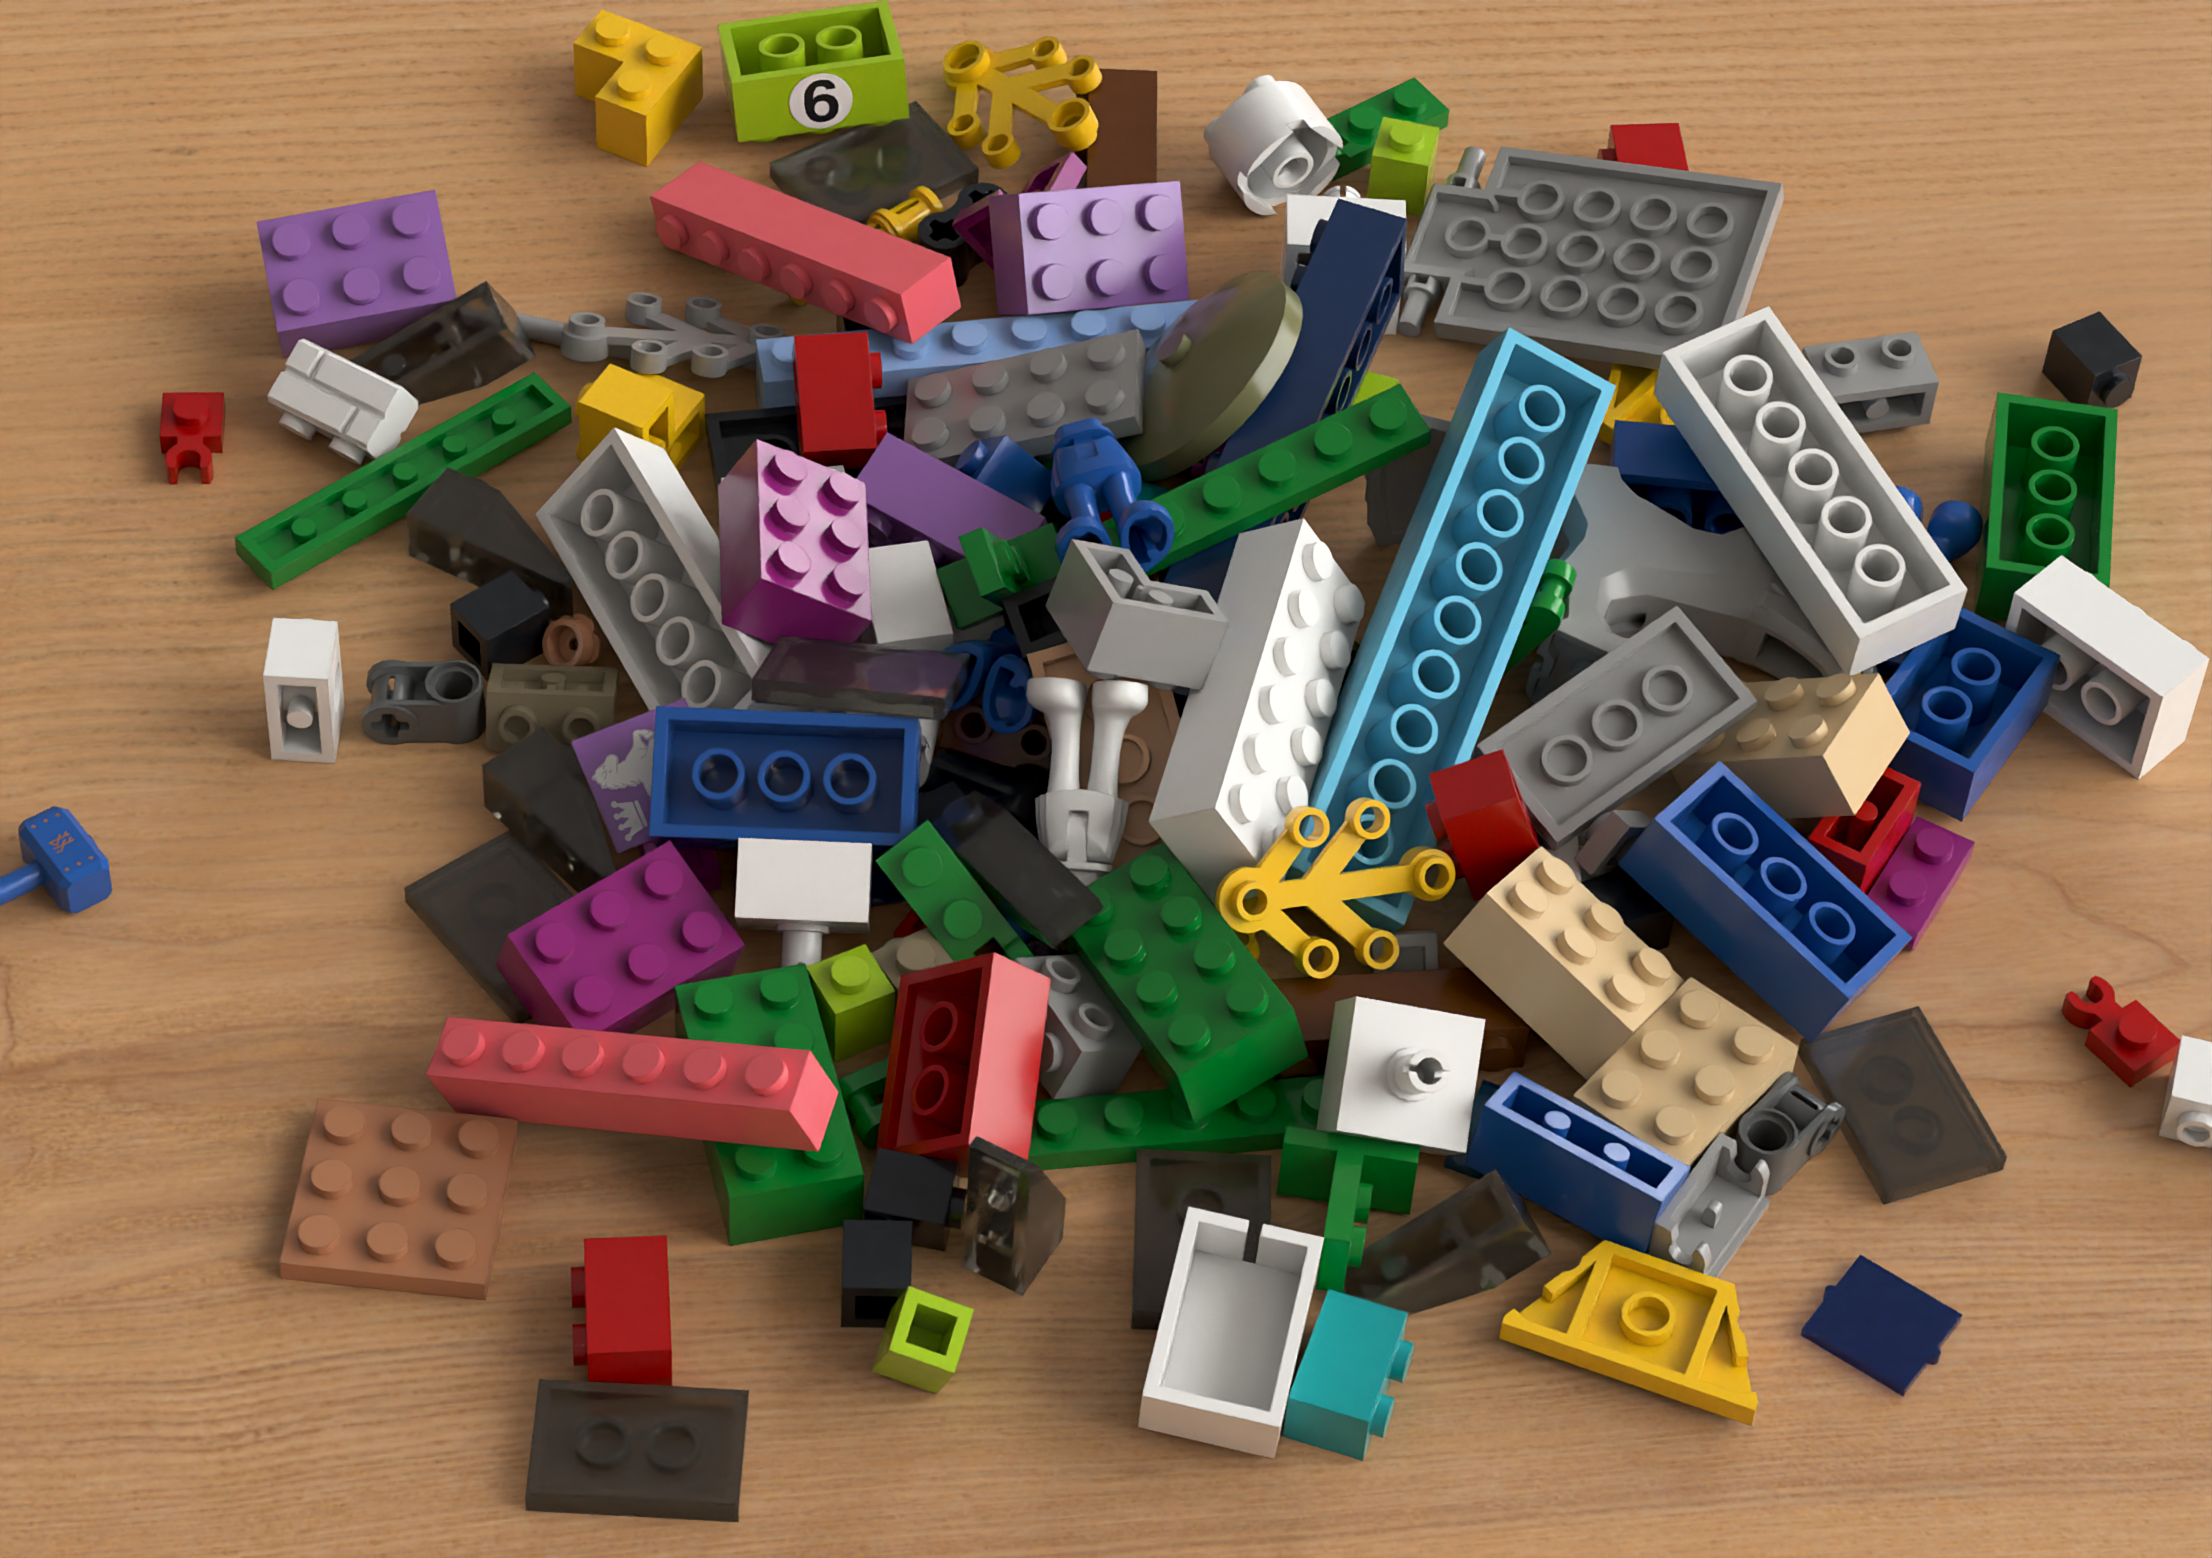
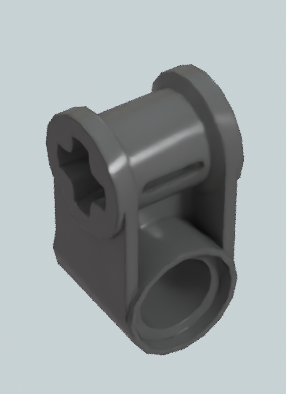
[362,659,486,745]
[1734,1071,1846,1196]

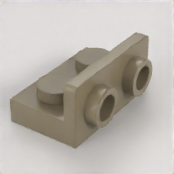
[486,663,619,754]

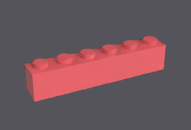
[650,161,961,344]
[426,1017,838,1152]

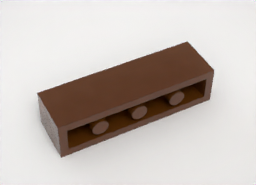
[1074,68,1157,189]
[1269,968,1530,1080]

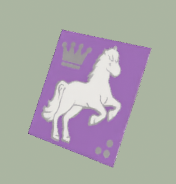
[571,698,689,853]

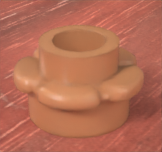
[542,614,602,667]

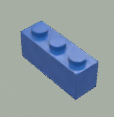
[1465,1071,1691,1254]

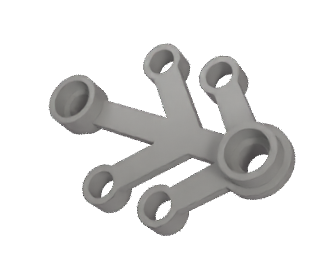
[560,292,790,378]

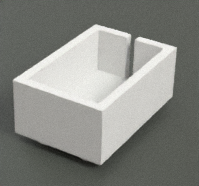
[1138,1206,1324,1459]

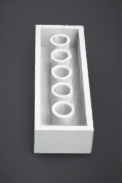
[1654,306,1968,675]
[535,428,817,712]
[1148,518,1366,905]

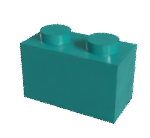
[1283,1289,1415,1461]

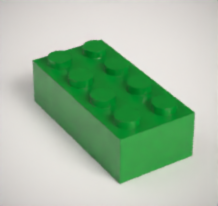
[1974,392,2118,622]
[1051,841,1308,1123]
[674,964,864,1246]

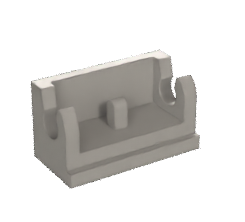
[1648,1132,1770,1278]

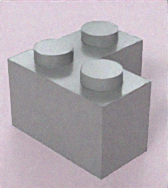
[1046,539,1229,690]

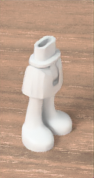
[1026,677,1148,902]

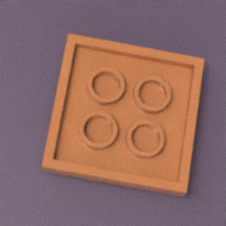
[279,1098,519,1300]

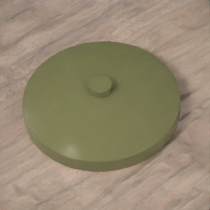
[1116,271,1303,481]

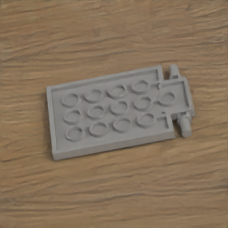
[1397,146,1784,370]

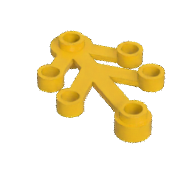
[942,36,1102,169]
[1215,797,1455,979]

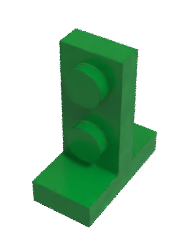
[936,523,1061,631]
[1276,1126,1420,1293]

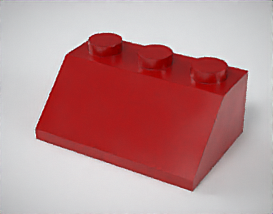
[875,952,1051,1179]

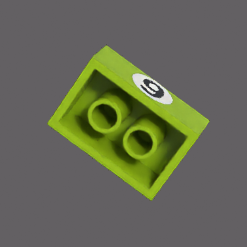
[717,0,910,143]

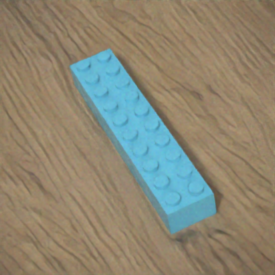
[1284,327,1616,932]

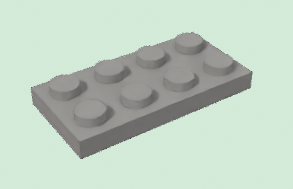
[904,329,1146,468]
[1474,605,1758,852]

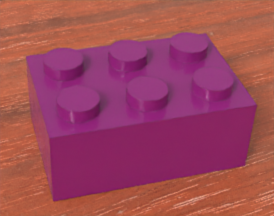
[718,439,872,666]
[495,841,745,1034]

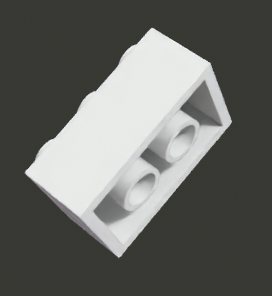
[2005,555,2210,780]

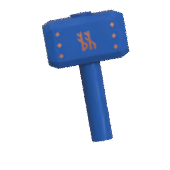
[0,806,112,914]

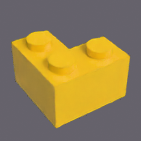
[573,9,703,167]
[575,364,706,471]

